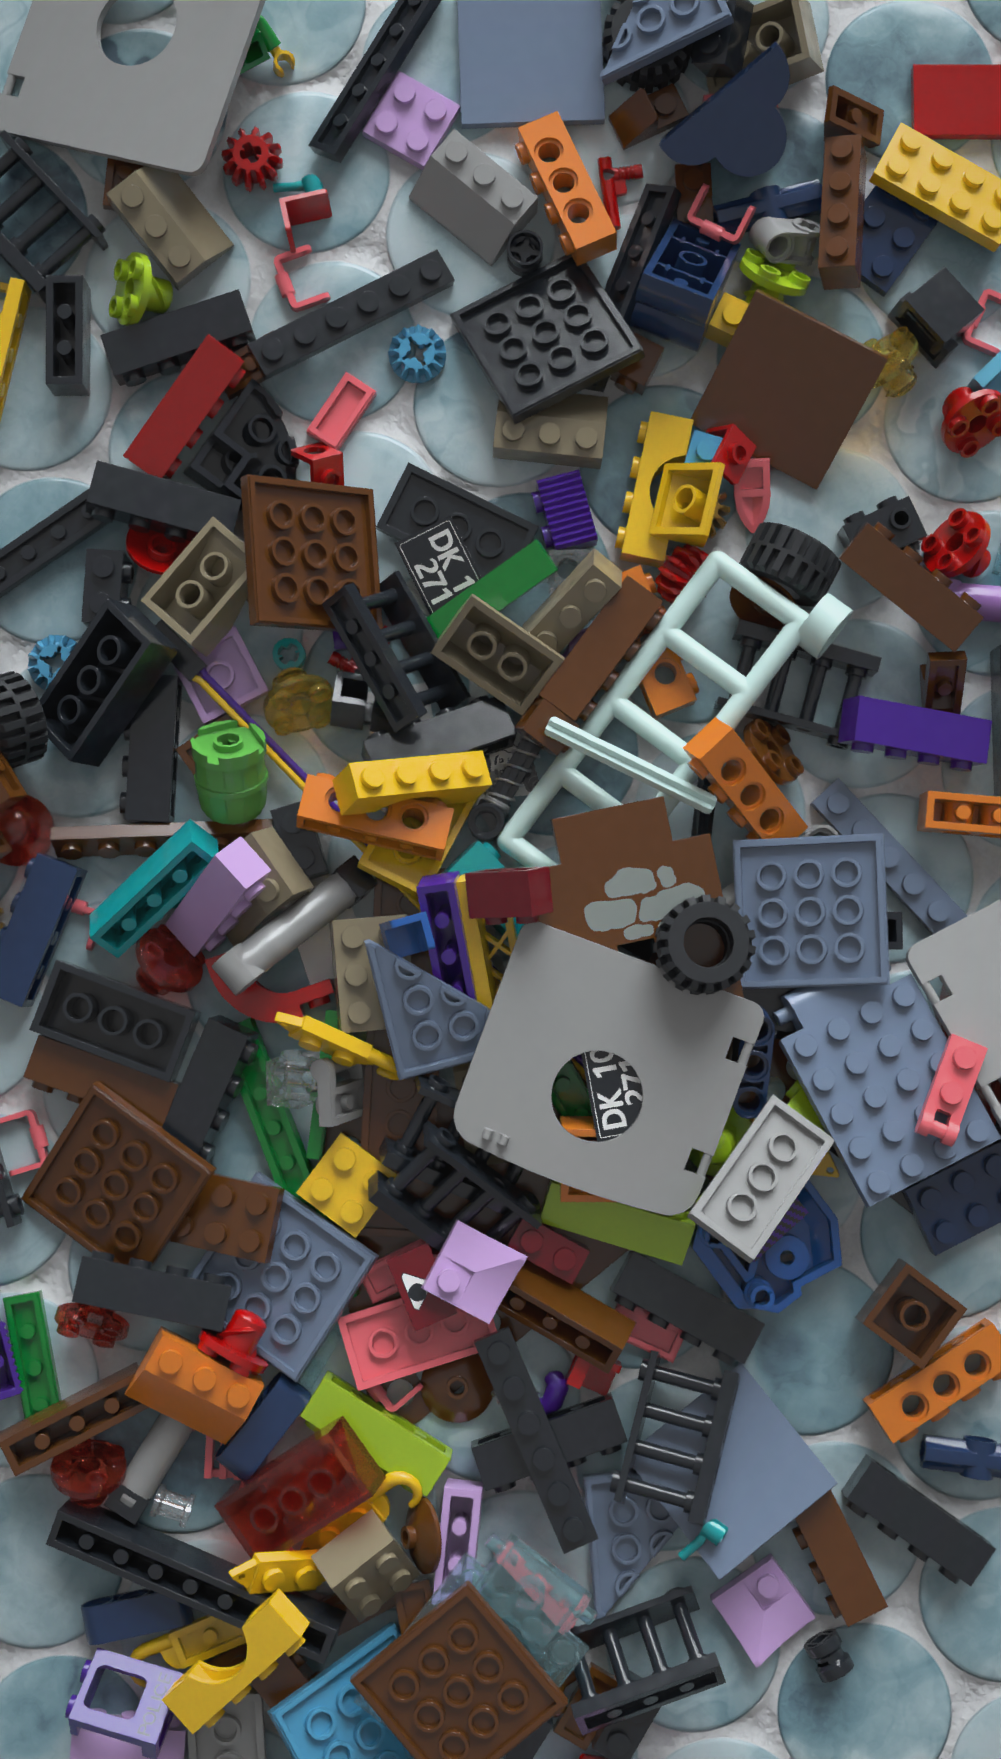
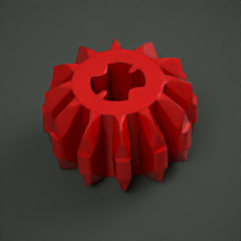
[221,126,283,192]
[655,544,709,604]

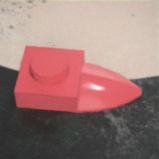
[733,458,771,533]

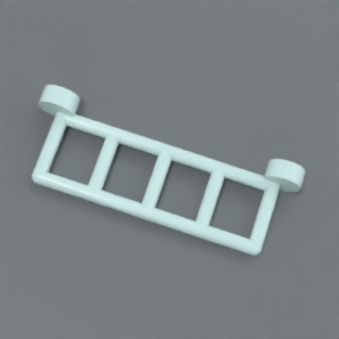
[497,551,853,867]

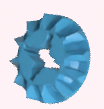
[388,324,446,383]
[27,635,77,690]

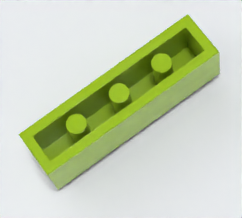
[541,1179,696,1266]
[300,1370,453,1497]

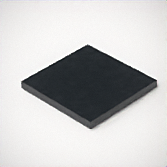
[450,254,645,424]

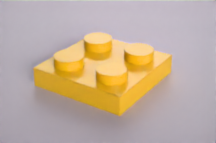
[296,1132,398,1238]

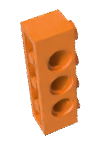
[515,111,617,266]
[622,565,699,720]
[683,717,808,840]
[296,773,454,861]
[917,791,1001,838]
[862,1318,1001,1444]

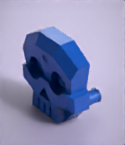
[692,1180,842,1313]

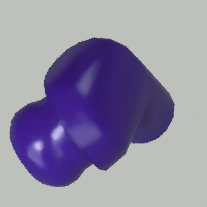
[540,1370,569,1415]

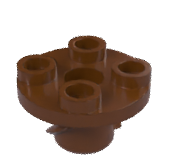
[743,719,804,786]

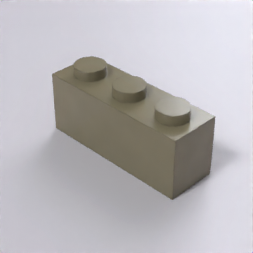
[522,548,622,653]

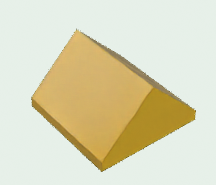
[648,462,725,548]

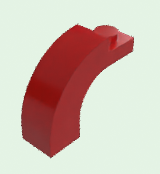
[205,952,335,1023]

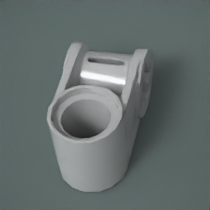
[749,217,820,267]

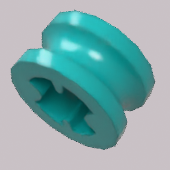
[272,637,306,673]

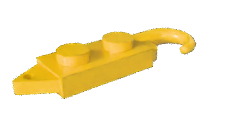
[274,1012,404,1081]
[300,1471,423,1550]
[228,1549,326,1594]
[129,1615,246,1688]

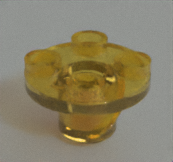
[864,326,919,398]
[263,667,334,736]

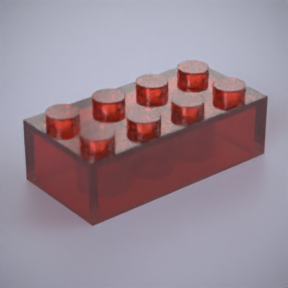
[214,1415,386,1559]

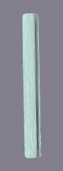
[544,717,717,814]

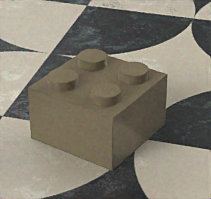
[311,1509,421,1622]

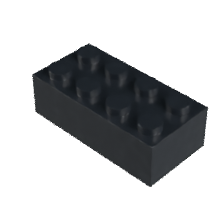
[39,598,179,767]
[29,960,201,1082]

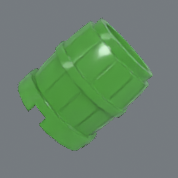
[190,720,269,824]

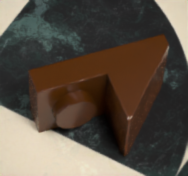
[608,83,689,150]
[823,85,884,148]
[919,651,968,714]

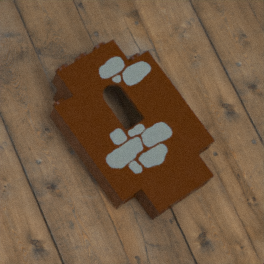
[539,796,744,998]

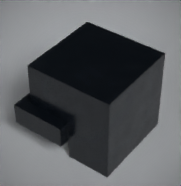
[887,267,984,369]

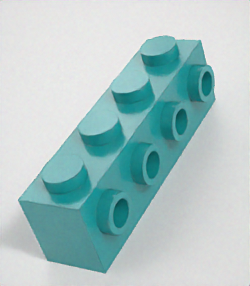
[89,819,219,958]

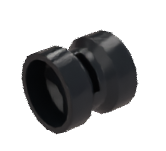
[507,230,543,277]
[803,1628,854,1683]

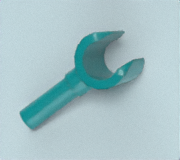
[273,174,324,193]
[678,1519,728,1561]

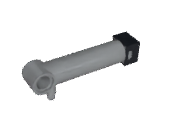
[212,855,378,996]
[103,1413,194,1525]

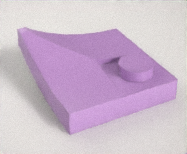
[421,1220,527,1324]
[710,1553,816,1668]

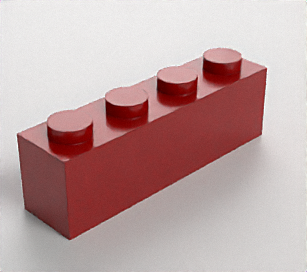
[123,334,246,479]

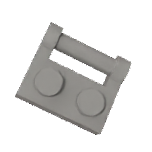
[310,1058,365,1127]

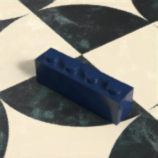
[0,853,88,1007]

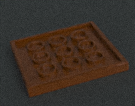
[691,289,889,490]
[240,474,383,632]
[21,1081,217,1269]
[350,1580,568,1759]

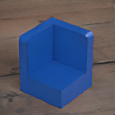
[379,911,435,957]

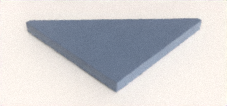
[600,0,734,86]
[364,939,491,1080]
[583,1470,679,1620]

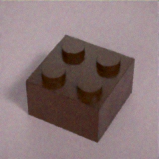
[855,1258,967,1369]

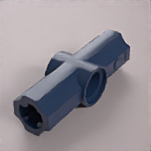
[713,179,822,235]
[919,1434,1001,1481]

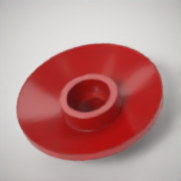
[125,529,191,575]

